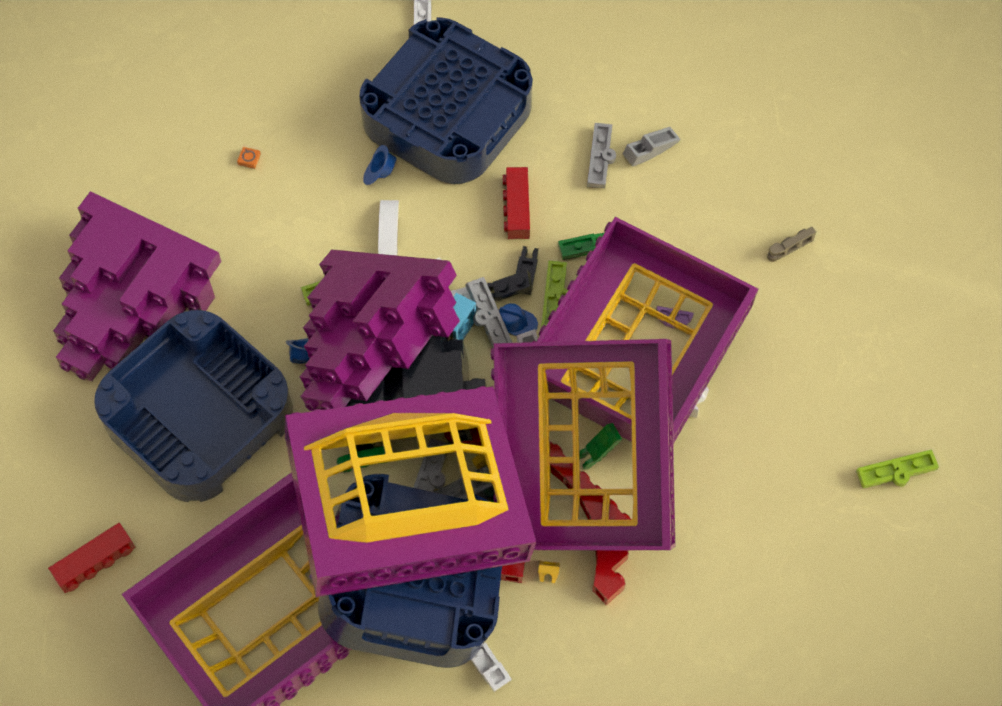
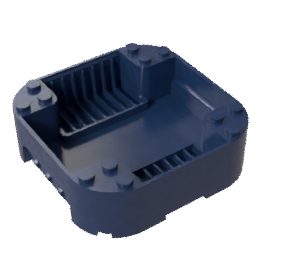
[359,17,533,184]
[94,310,293,502]
[318,474,502,668]

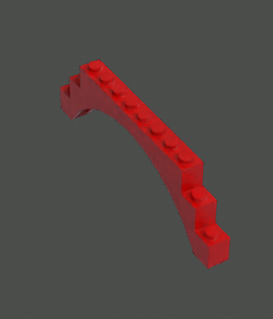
[444,428,631,606]

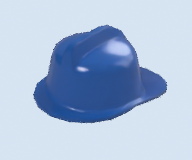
[363,145,397,185]
[498,303,538,336]
[286,338,310,364]

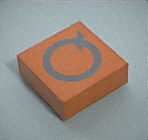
[237,147,261,169]

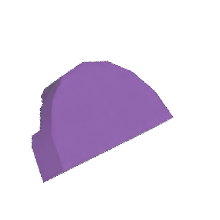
[656,306,694,328]

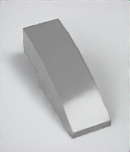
[623,127,680,167]

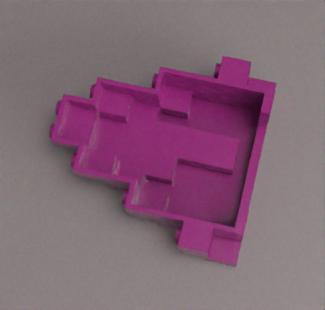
[53,191,222,382]
[300,249,460,411]

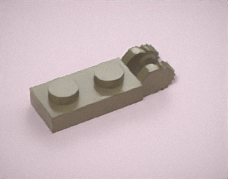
[767,227,816,261]

